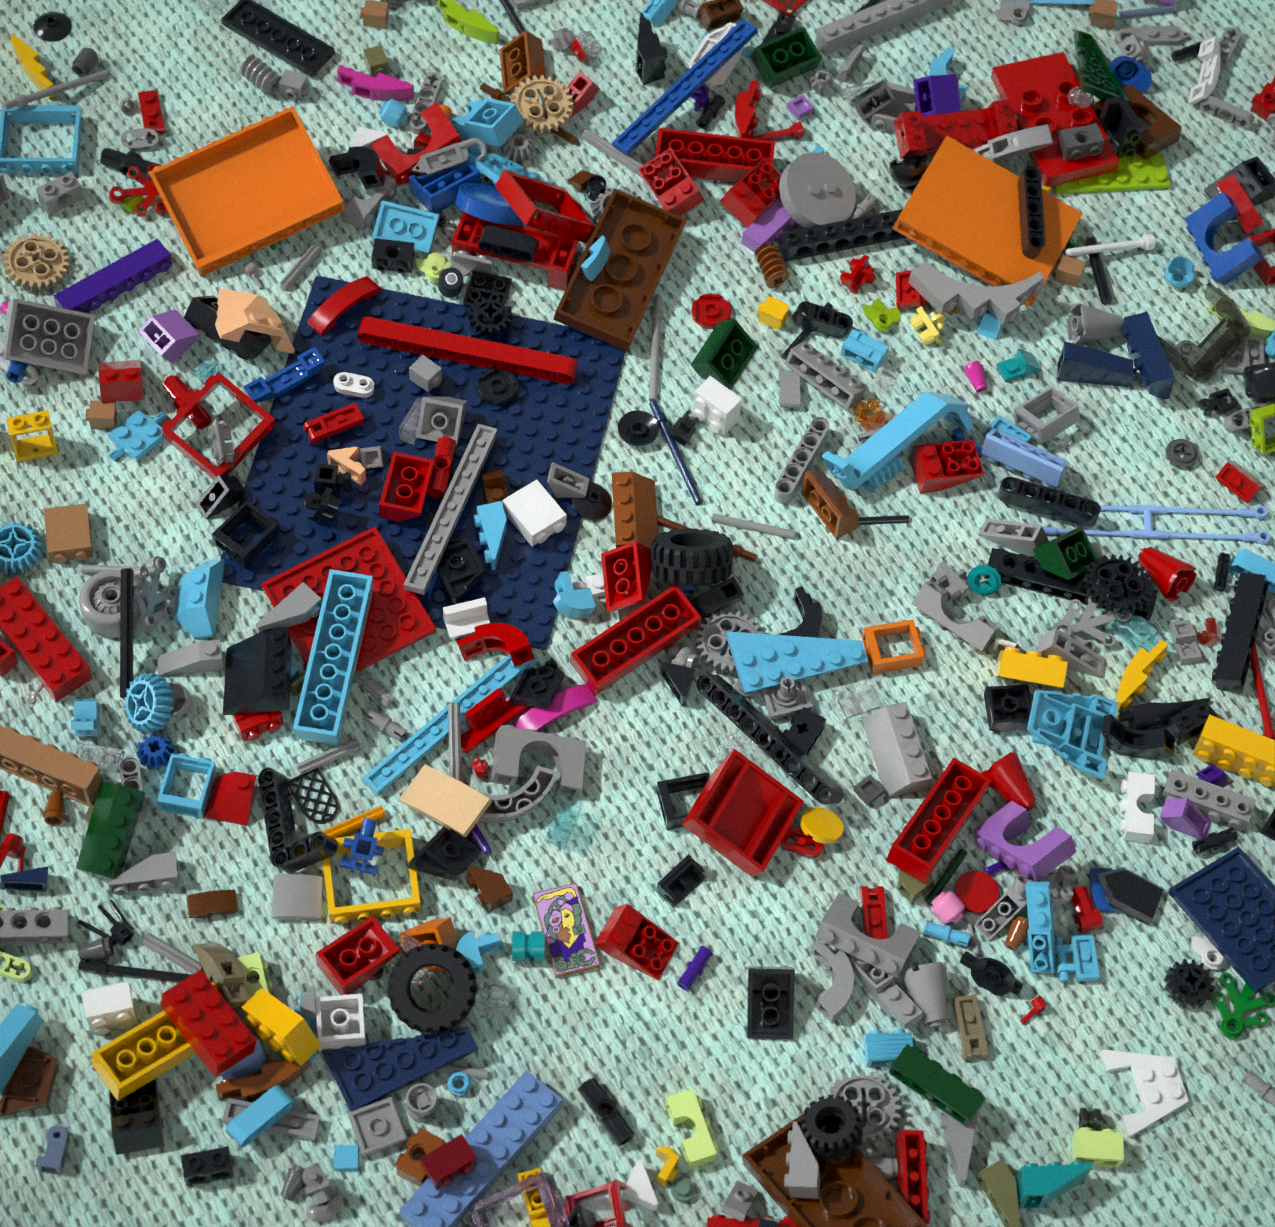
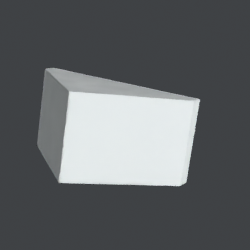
[351,127,386,152]
[622,1160,658,1212]

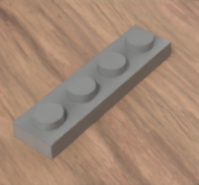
[222,1098,321,1141]

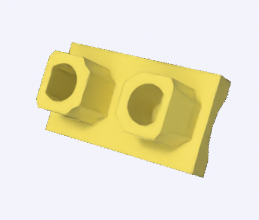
[909,306,946,345]

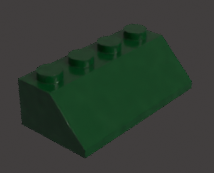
[76,781,145,879]

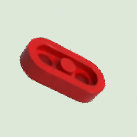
[780,827,824,858]

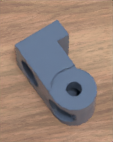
[36,1125,70,1175]

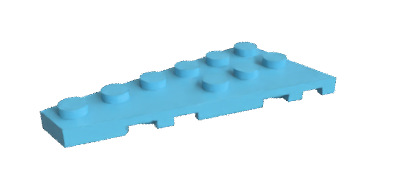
[459,135,555,185]
[725,631,868,695]

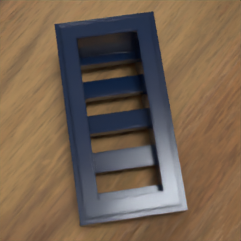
[0,867,48,892]

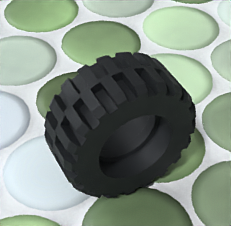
[651,528,733,587]
[387,944,477,1033]

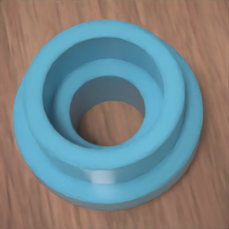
[448,1072,471,1096]

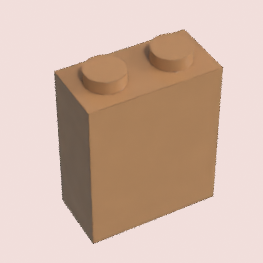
[44,503,93,563]

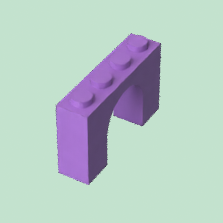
[973,801,1076,882]

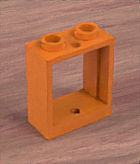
[862,619,926,674]

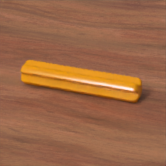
[322,806,386,838]

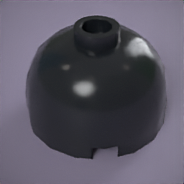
[889,156,928,189]

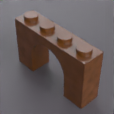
[1094,84,1182,160]

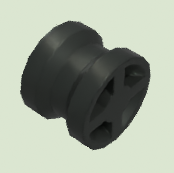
[1079,1107,1101,1131]

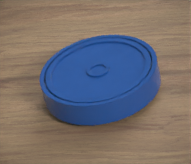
[455,183,536,226]

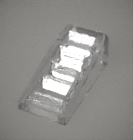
[399,397,422,445]

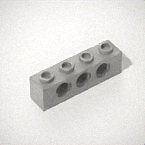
[0,907,68,945]

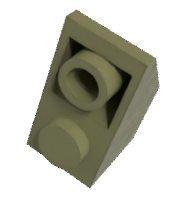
[896,868,934,904]

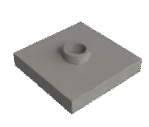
[347,1097,408,1158]

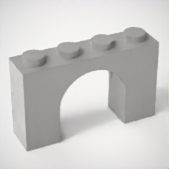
[491,725,587,797]
[815,893,921,978]

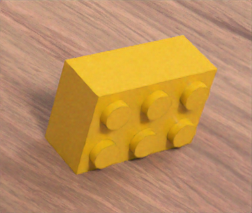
[995,647,1068,688]
[241,988,321,1066]

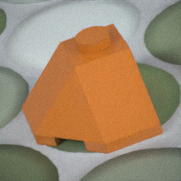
[400,917,458,972]

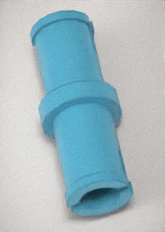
[923,921,971,948]

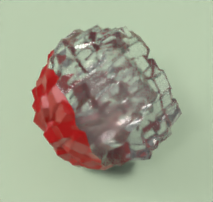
[571,31,602,62]

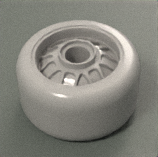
[79,569,146,638]

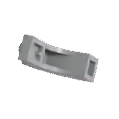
[810,939,854,1023]

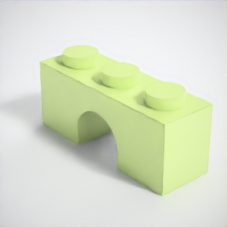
[665,1089,719,1169]

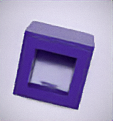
[1196,764,1228,788]

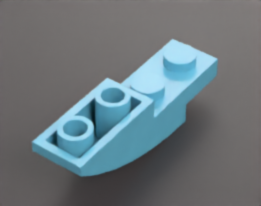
[1025,882,1055,973]

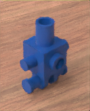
[339,817,385,877]

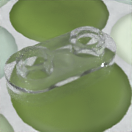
[842,82,876,103]

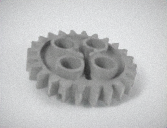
[695,609,764,676]
[826,1070,902,1146]

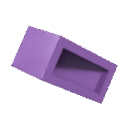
[1160,798,1211,839]

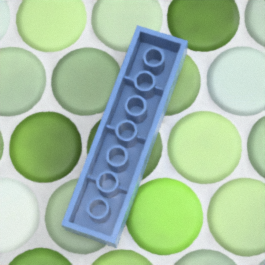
[399,1070,563,1227]

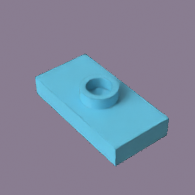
[986,415,1033,443]

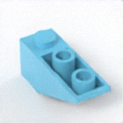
[474,501,507,570]

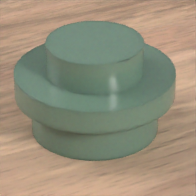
[671,1177,695,1202]

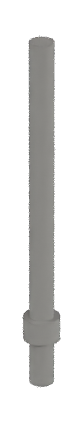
[2,70,109,110]
[649,297,663,402]

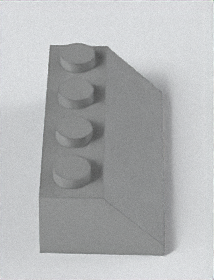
[862,702,932,798]

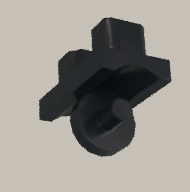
[304,487,341,522]

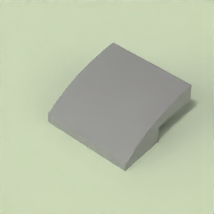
[1219,335,1265,375]
[272,874,322,921]

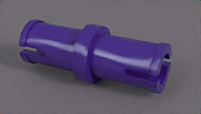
[676,946,713,991]

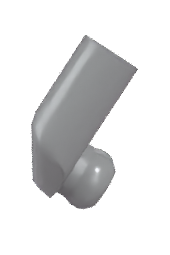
[306,1196,342,1222]

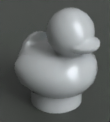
[668,644,700,671]

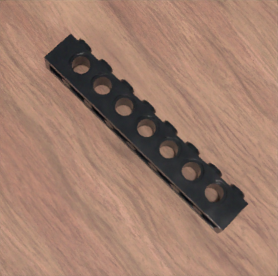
[778,209,908,262]
[984,548,1158,621]

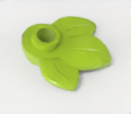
[863,298,900,332]

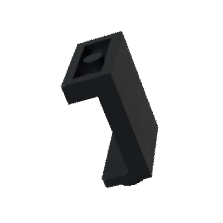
[1098,96,1144,159]

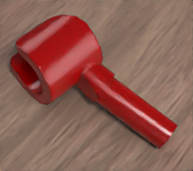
[1020,996,1046,1025]

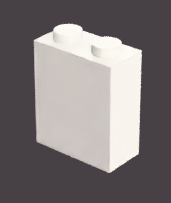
[502,480,567,546]

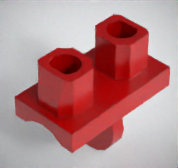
[840,255,876,294]

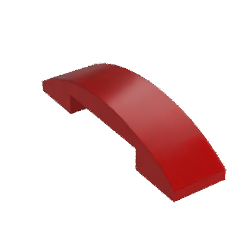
[307,276,381,336]

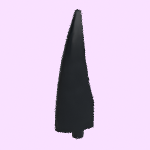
[1118,698,1210,730]

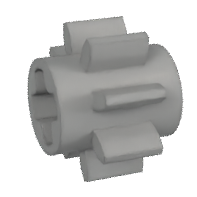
[551,27,576,51]
[809,70,834,94]

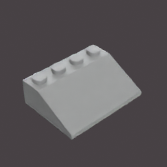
[4,298,95,375]

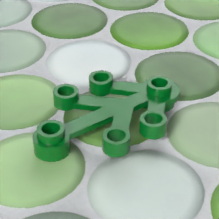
[1211,973,1275,1039]

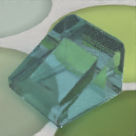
[190,359,219,383]

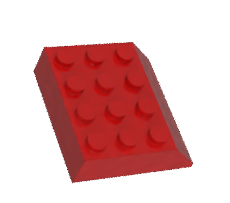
[682,749,804,877]

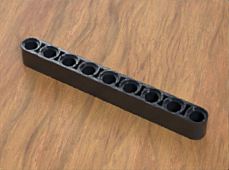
[696,674,844,805]

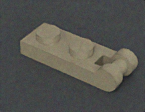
[952,995,988,1061]

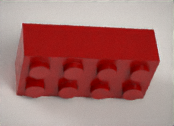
[160,970,257,1077]

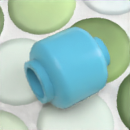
[378,99,409,128]

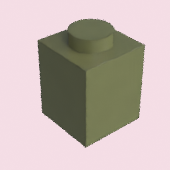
[363,45,389,77]

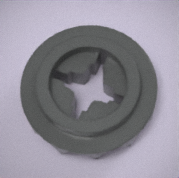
[1165,439,1199,469]

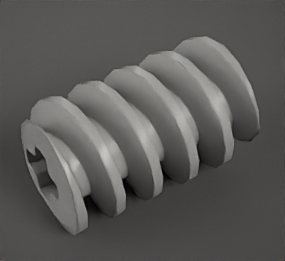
[240,54,282,95]

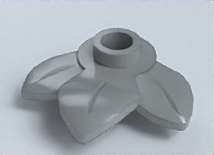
[995,0,1030,25]

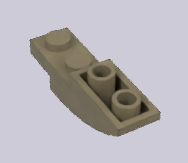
[194,942,250,1008]

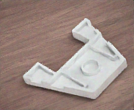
[1101,1050,1189,1138]

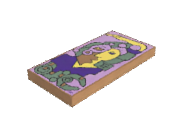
[532,883,600,978]

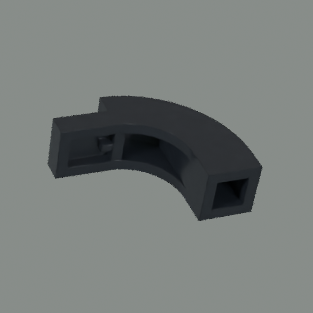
[329,146,386,189]
[779,586,822,638]
[1101,714,1175,759]

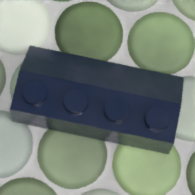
[1120,312,1175,400]

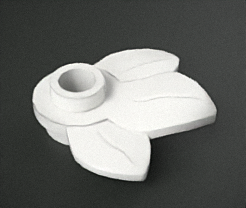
[1191,935,1226,970]

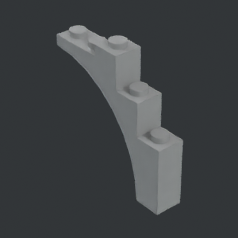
[909,261,1045,325]

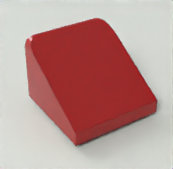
[414,133,432,149]

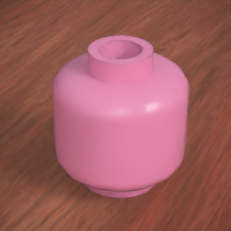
[931,891,965,925]

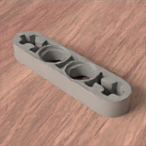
[409,72,442,134]

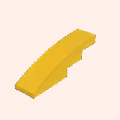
[10,33,56,99]

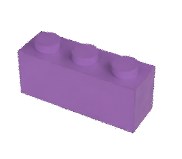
[741,197,797,252]

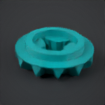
[967,564,1001,595]

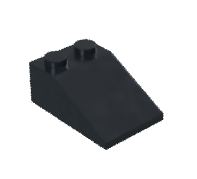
[747,966,795,1039]

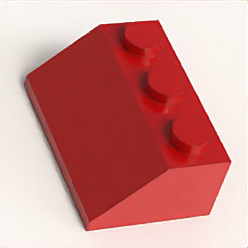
[379,452,435,522]

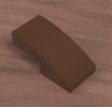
[186,890,238,918]

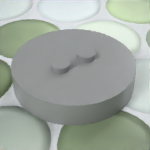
[779,152,856,228]

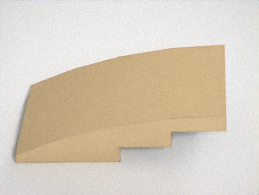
[399,765,492,838]

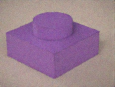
[787,94,814,120]

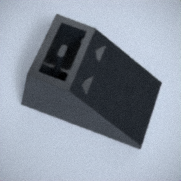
[635,13,667,85]
[1204,156,1275,206]
[109,1078,164,1155]

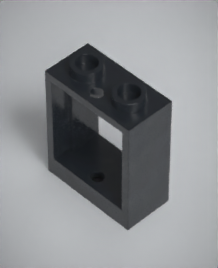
[212,501,280,568]
[656,772,710,830]

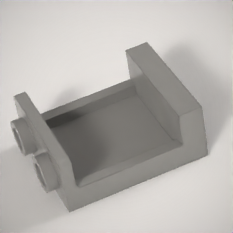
[870,82,916,133]

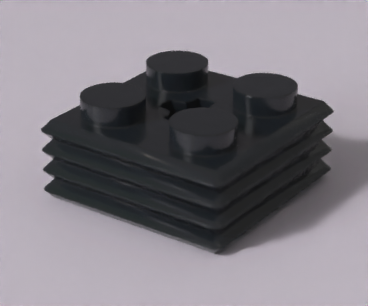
[984,685,1032,731]

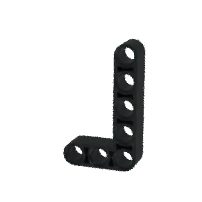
[258,767,338,873]

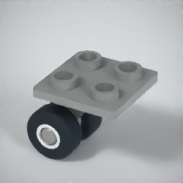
[438,251,493,298]

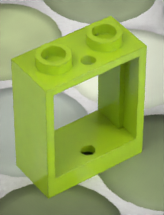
[1249,404,1275,454]

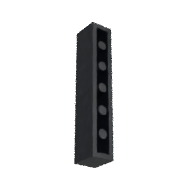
[1212,573,1268,693]

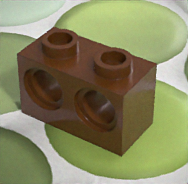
[698,0,744,31]

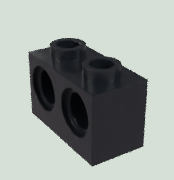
[181,1146,234,1186]

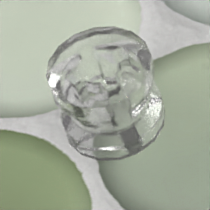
[1068,87,1093,108]

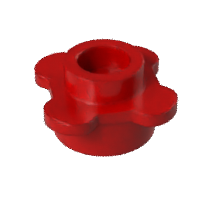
[472,756,490,779]

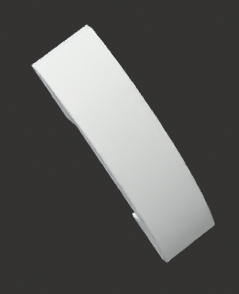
[1188,37,1221,105]

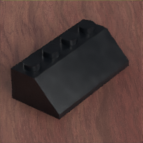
[184,295,272,360]

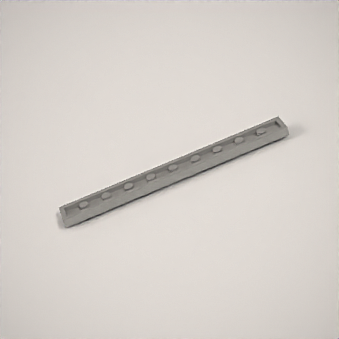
[403,424,498,595]

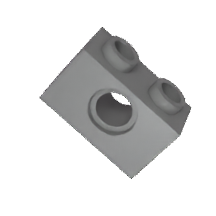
[36,172,84,216]

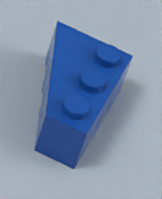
[409,161,481,214]

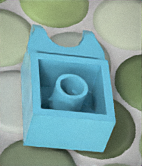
[450,98,523,147]

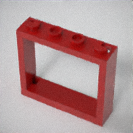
[495,169,596,243]
[162,372,275,480]

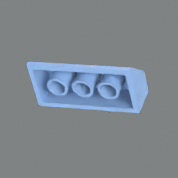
[981,428,1070,488]

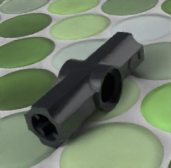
[100,148,160,181]
[578,1077,635,1147]

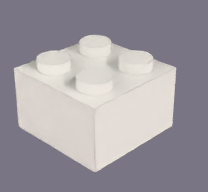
[692,376,742,436]
[81,981,138,1035]
[315,994,366,1052]

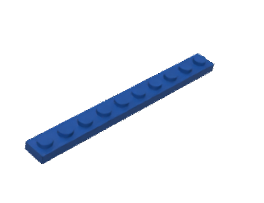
[612,19,758,156]

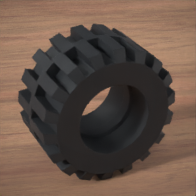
[801,1095,863,1162]

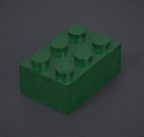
[751,26,822,89]

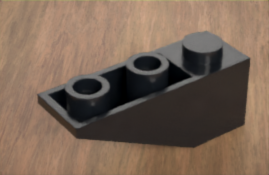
[689,576,744,621]

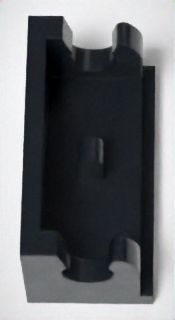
[656,854,705,908]

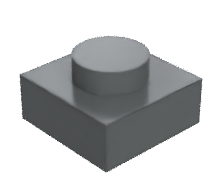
[853,774,885,806]

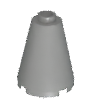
[1066,303,1123,344]
[901,962,947,1028]

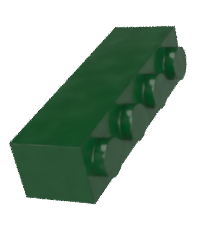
[889,1044,986,1128]

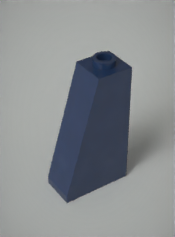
[1057,342,1136,387]

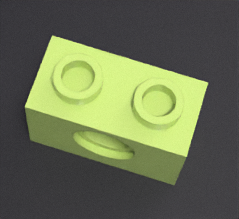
[235,952,273,998]

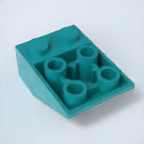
[1016,1160,1093,1209]

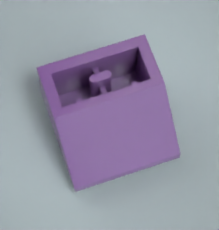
[138,309,201,364]

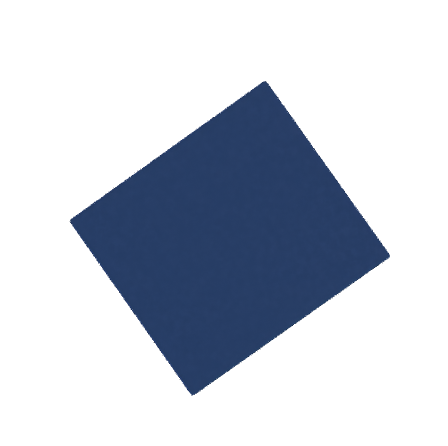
[220,276,626,650]

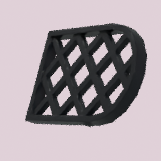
[288,768,338,823]

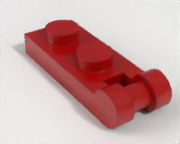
[138,90,165,137]
[302,403,364,444]
[860,886,888,939]

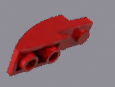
[735,80,762,139]

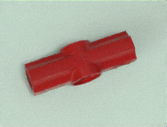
[162,375,212,430]
[427,436,456,499]

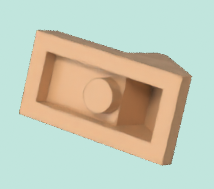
[327,447,366,485]

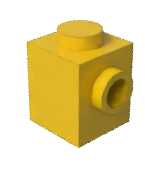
[757,296,790,331]

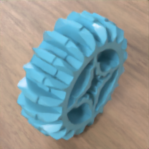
[0,520,44,576]
[123,673,175,733]

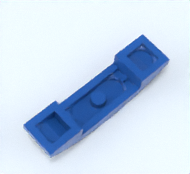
[243,347,325,403]

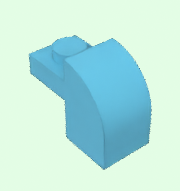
[553,571,596,618]
[71,699,100,736]
[456,931,500,974]

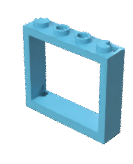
[0,105,83,174]

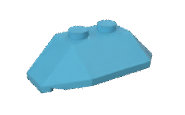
[173,559,225,639]

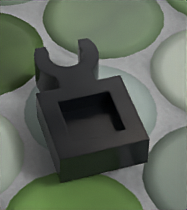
[1198,388,1238,416]
[668,410,699,446]

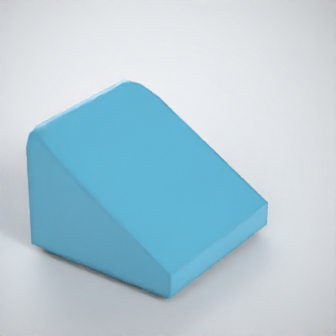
[977,312,1002,340]

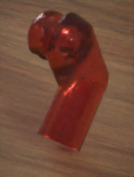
[1196,618,1217,645]

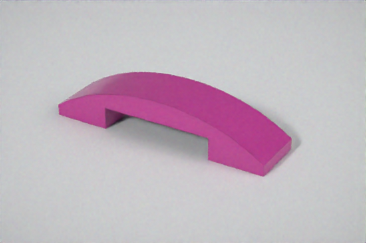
[512,684,598,733]

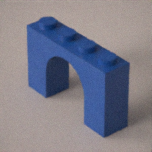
[1184,191,1264,285]

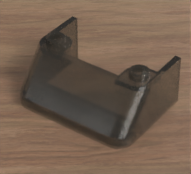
[1158,282,1251,383]

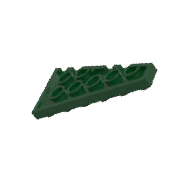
[1073,30,1130,104]

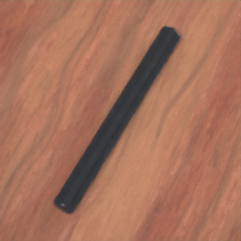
[120,568,134,698]

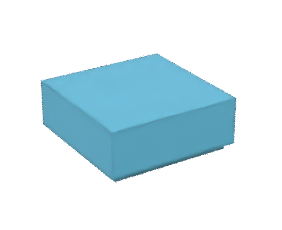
[334,1145,358,1171]

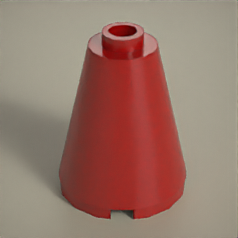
[1138,547,1197,601]
[981,750,1037,812]

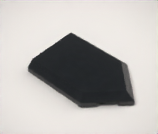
[510,659,566,708]
[1096,867,1164,925]

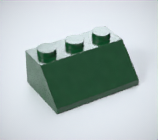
[690,319,758,390]
[1033,526,1097,580]

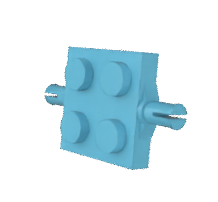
[108,410,167,462]

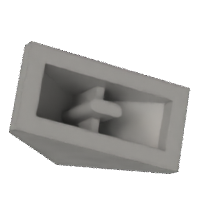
[547,462,589,498]

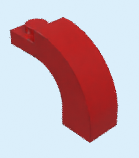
[456,623,535,667]

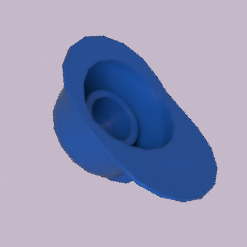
[1110,56,1152,93]

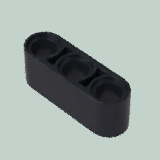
[478,226,540,263]
[792,301,853,338]

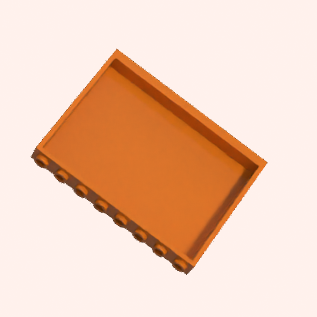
[149,106,346,277]
[892,136,1083,307]

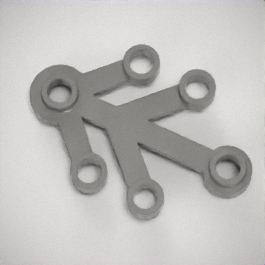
[134,556,177,632]
[1051,596,1132,651]
[1013,865,1076,905]

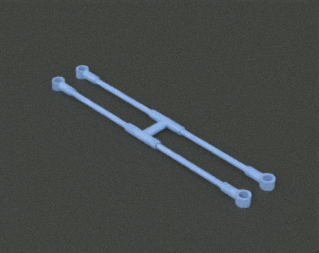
[1029,502,1270,545]

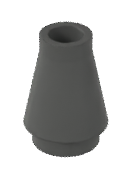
[78,937,114,961]
[280,1164,306,1202]

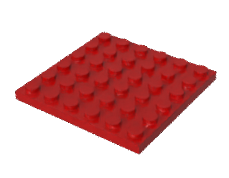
[261,527,436,673]

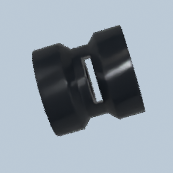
[587,175,607,201]

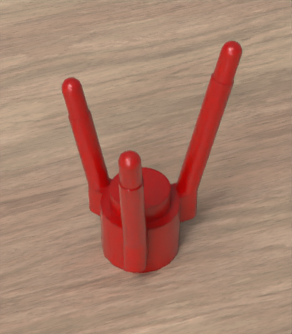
[0,833,26,872]

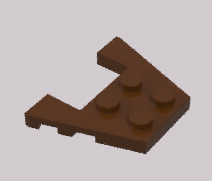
[0,1046,60,1117]

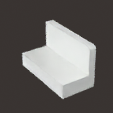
[443,597,490,639]

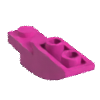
[337,65,414,101]

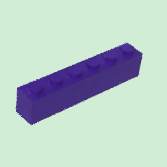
[54,238,173,313]

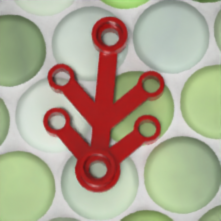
[109,164,167,217]

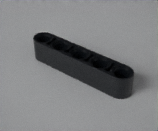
[1018,166,1045,259]
[998,477,1101,527]

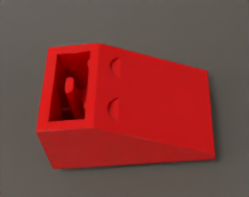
[638,147,705,216]
[720,158,781,228]
[909,440,984,493]
[594,903,679,981]

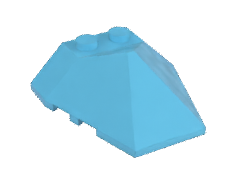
[1027,690,1118,780]

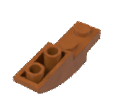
[215,1060,309,1102]

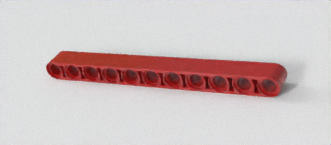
[357,317,578,384]

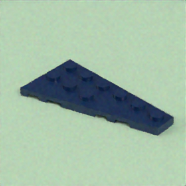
[321,1027,479,1111]

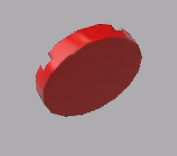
[691,293,732,329]
[954,870,999,915]

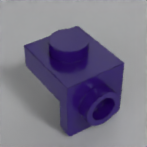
[690,85,710,112]

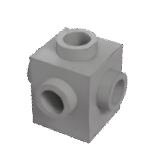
[1118,34,1151,64]

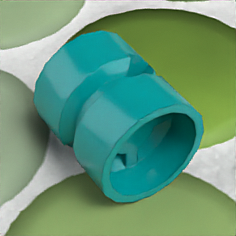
[512,931,545,961]

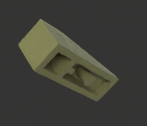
[976,1159,1020,1227]

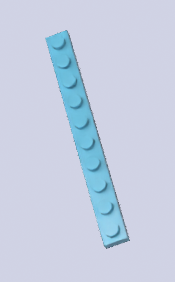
[362,653,537,796]

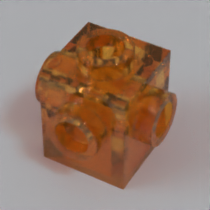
[854,397,886,429]

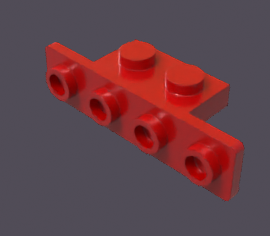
[461,688,531,753]

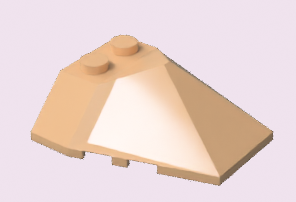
[215,288,295,354]

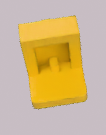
[655,1146,679,1187]

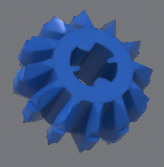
[136,732,175,771]

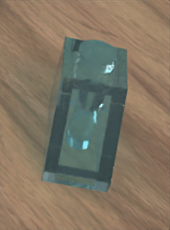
[1107,613,1157,653]

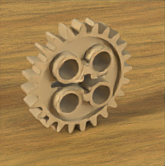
[510,75,574,134]
[3,232,70,292]

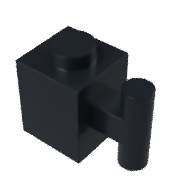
[314,463,352,497]

